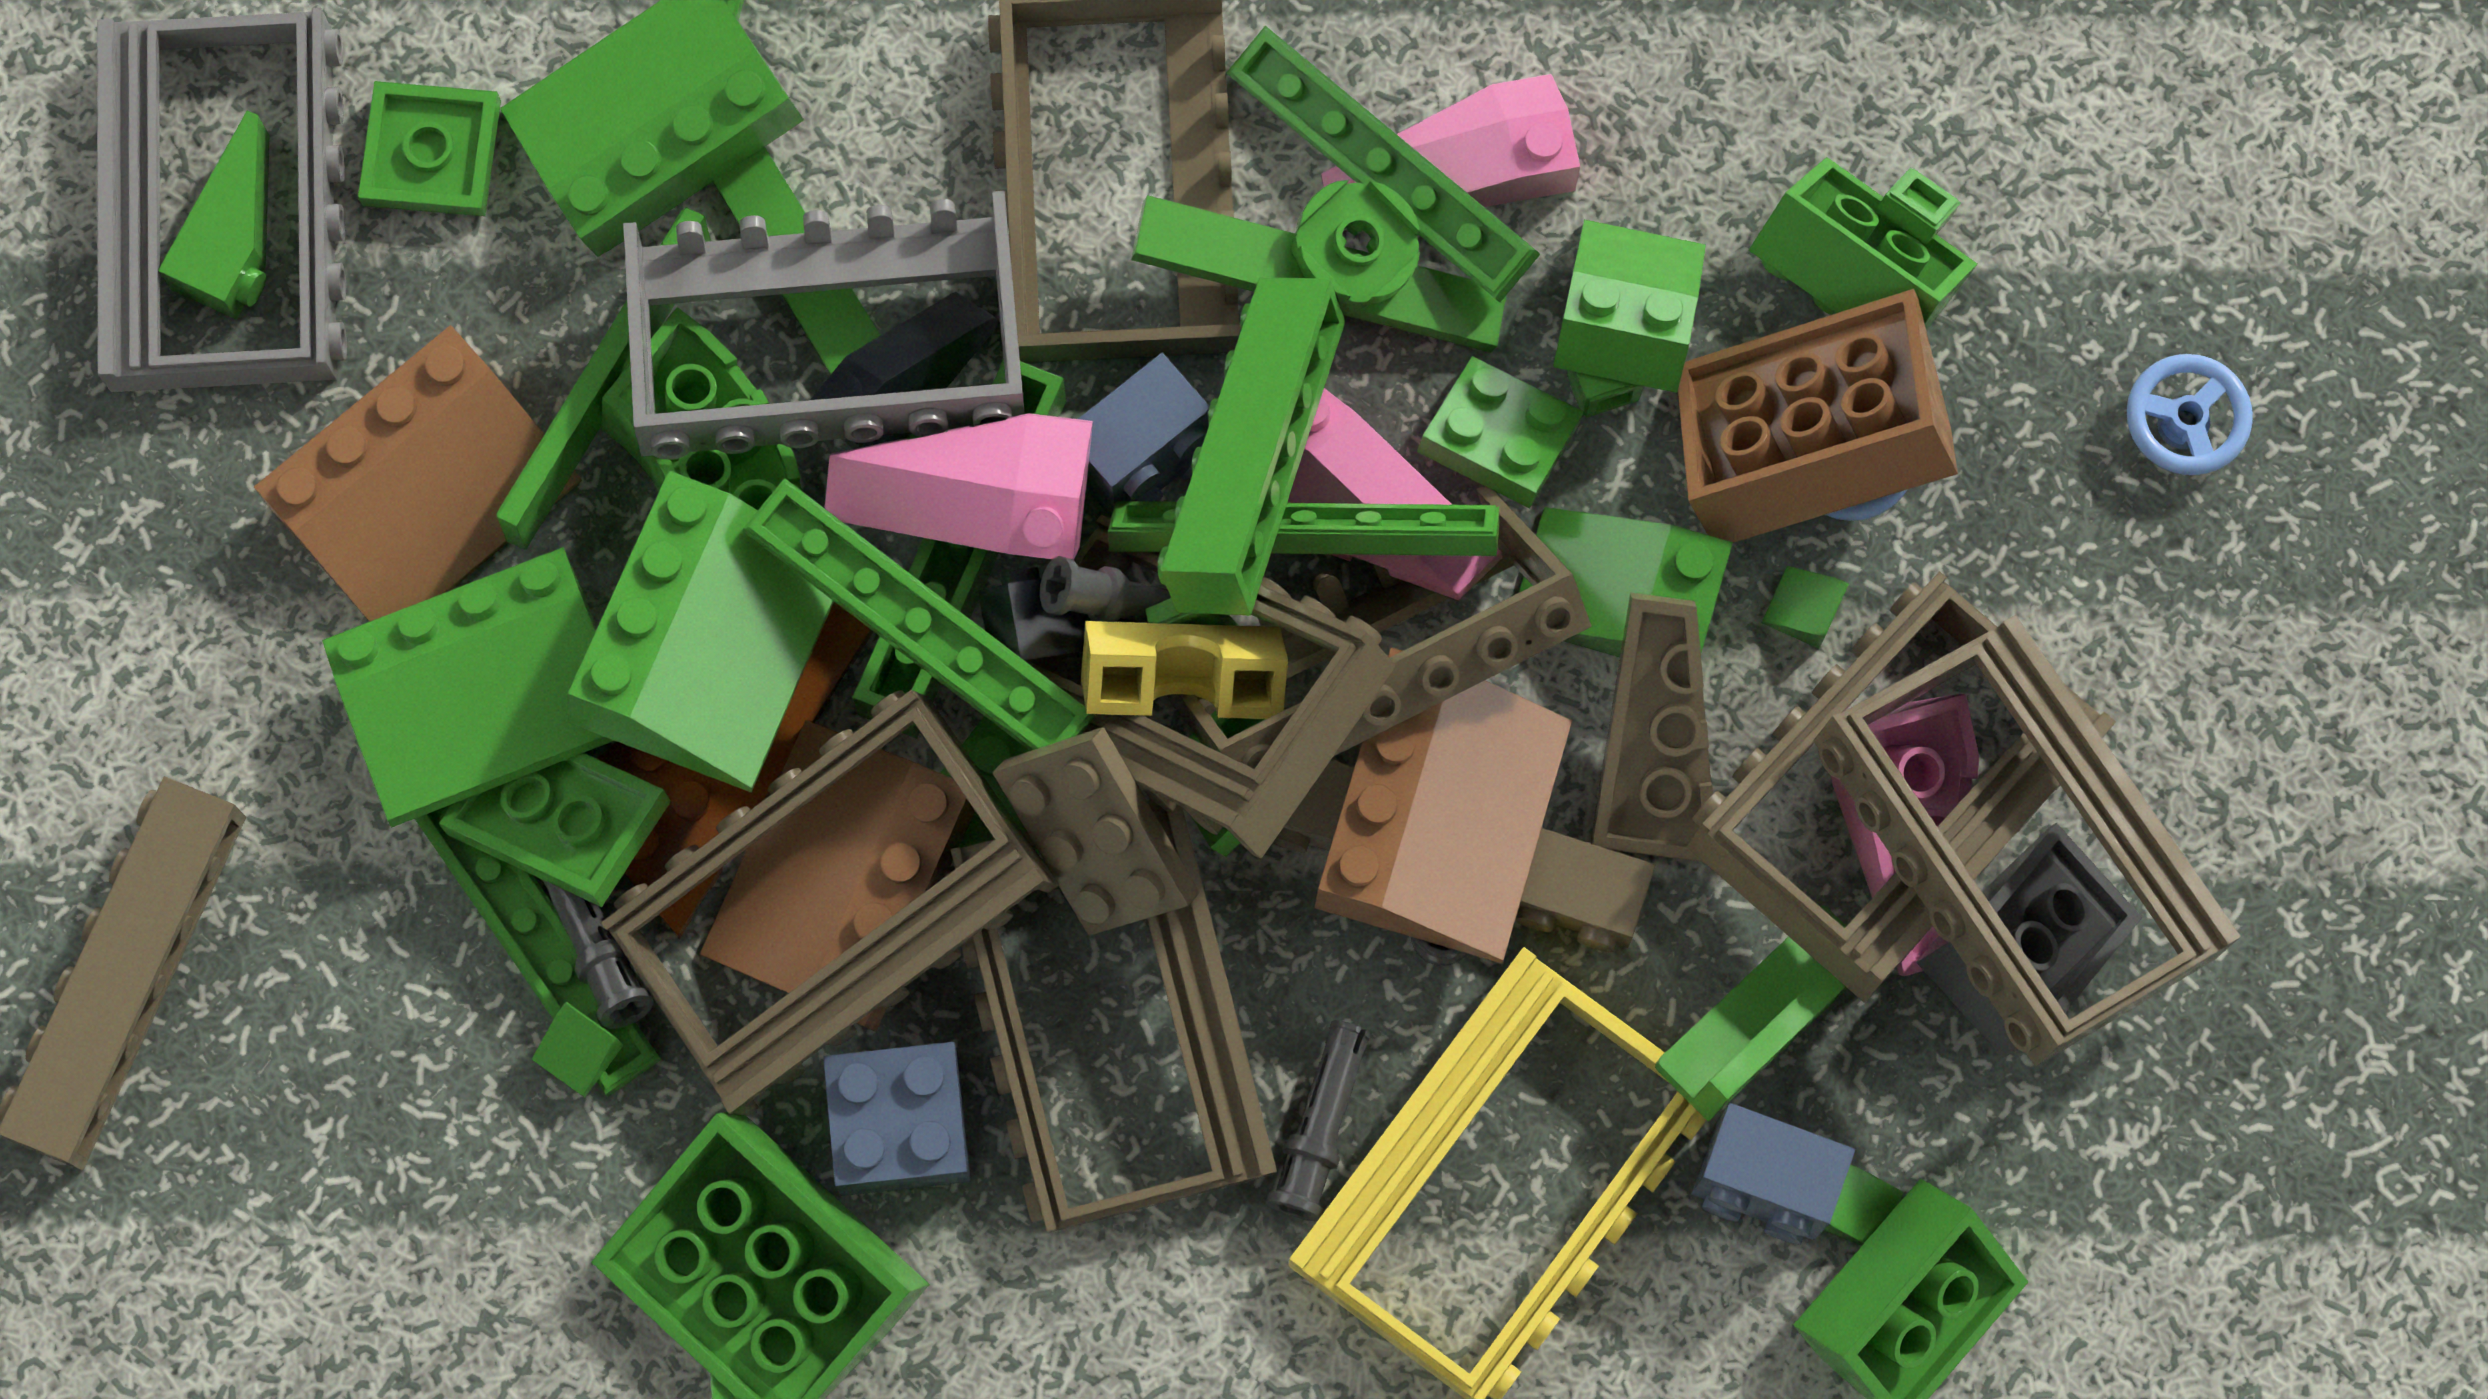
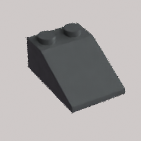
[1916,823,2143,1058]

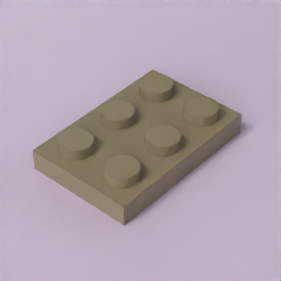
[993,727,1199,936]

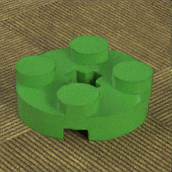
[1291,180,1420,310]

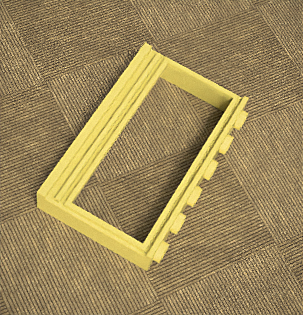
[1289,947,1706,1399]

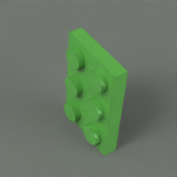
[439,753,671,907]

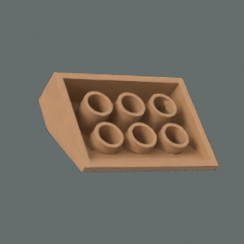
[1678,289,1958,543]
[254,325,582,622]
[1314,647,1572,964]
[700,720,975,1032]

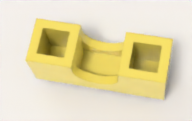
[1081,621,1288,719]

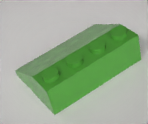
[500,0,804,257]
[567,470,834,793]
[322,547,615,828]
[591,1112,930,1399]

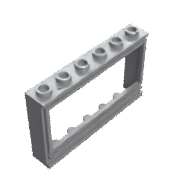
[97,7,347,392]
[623,191,1025,459]

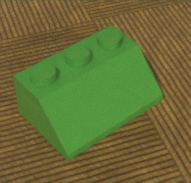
[1749,157,1978,331]
[1793,1178,2028,1399]

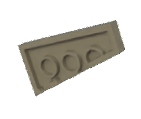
[1591,592,1713,862]

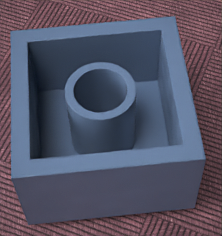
[1078,353,1209,518]
[823,1042,971,1196]
[1691,1102,1856,1245]

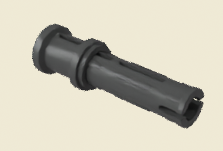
[1040,556,1171,623]
[542,880,654,1029]
[1265,1020,1371,1222]

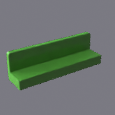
[1655,906,1848,1122]

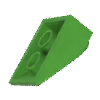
[1553,219,1706,393]
[1519,507,1733,658]

